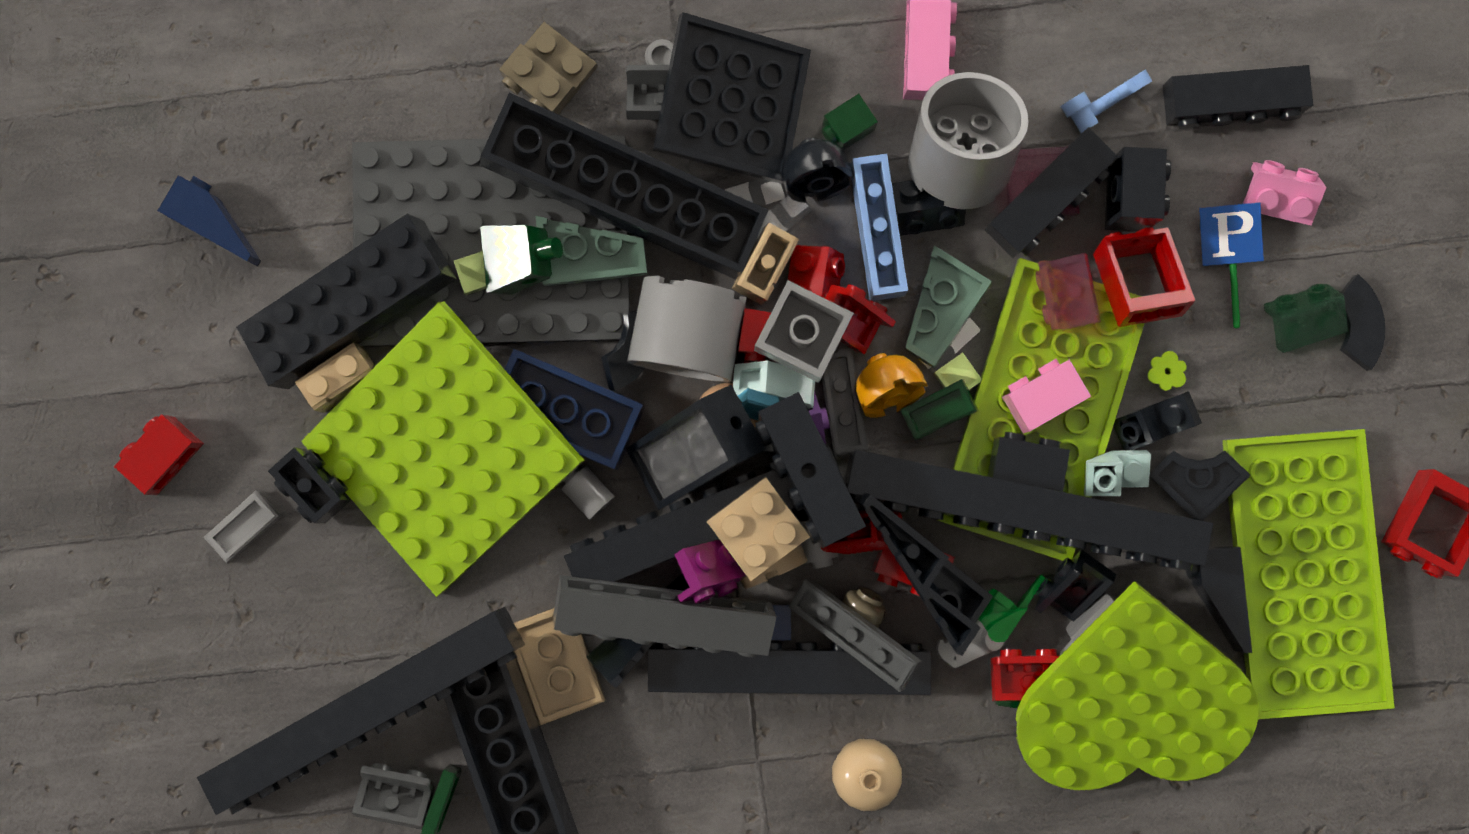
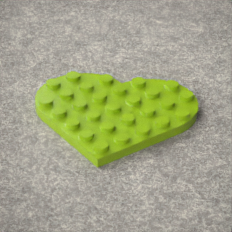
[1015,581,1259,790]

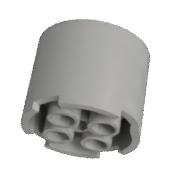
[908,72,1028,209]
[627,276,747,383]

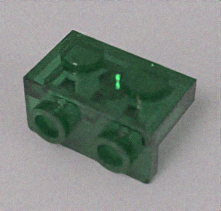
[1264,284,1348,353]

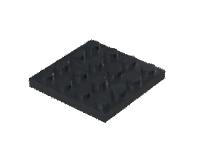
[653,12,811,184]

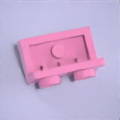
[1243,160,1327,226]

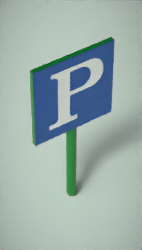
[1199,202,1264,329]

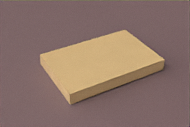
[514,608,606,725]

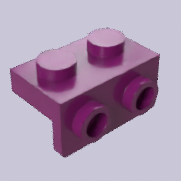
[674,540,747,604]

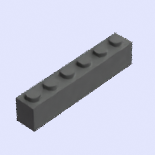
[553,575,777,657]

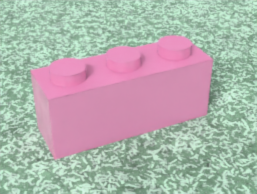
[903,0,957,100]

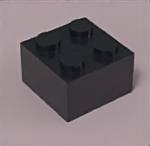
[1105,147,1171,232]

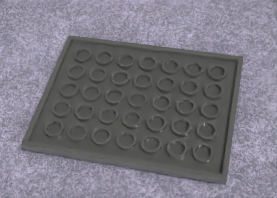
[352,135,630,347]

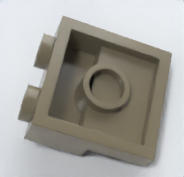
[499,22,598,115]

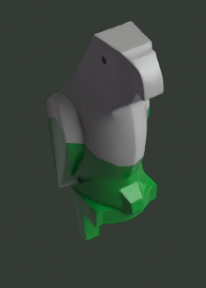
[936,575,1045,668]

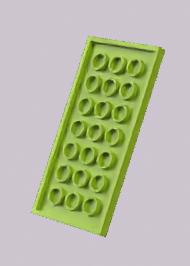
[936,258,1145,561]
[1223,429,1395,719]

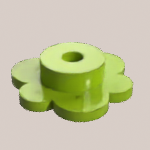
[1147,351,1187,391]

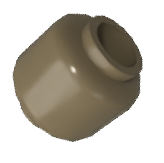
[842,587,886,628]

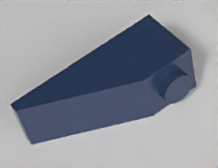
[157,175,261,267]

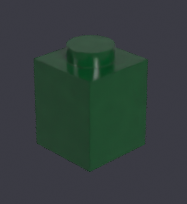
[821,93,878,150]

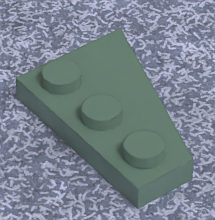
[905,245,992,369]

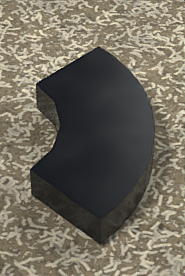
[1333,274,1386,371]
[601,310,645,391]

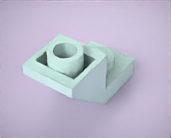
[733,361,815,408]
[1084,450,1151,496]

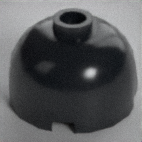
[783,138,854,203]

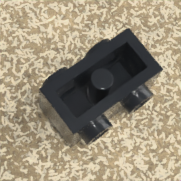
[268,447,351,524]

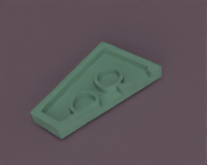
[535,216,648,286]

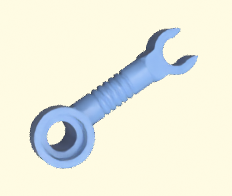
[1060,69,1152,133]

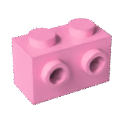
[1002,359,1091,433]

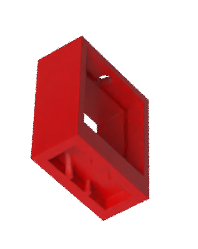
[1093,227,1195,327]
[1381,469,1469,579]

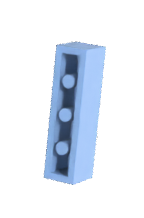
[851,154,908,301]

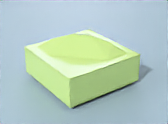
[454,251,486,295]
[933,352,981,390]

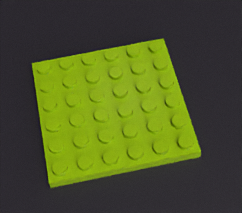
[301,301,585,597]

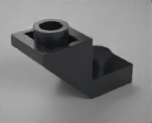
[1113,391,1202,450]

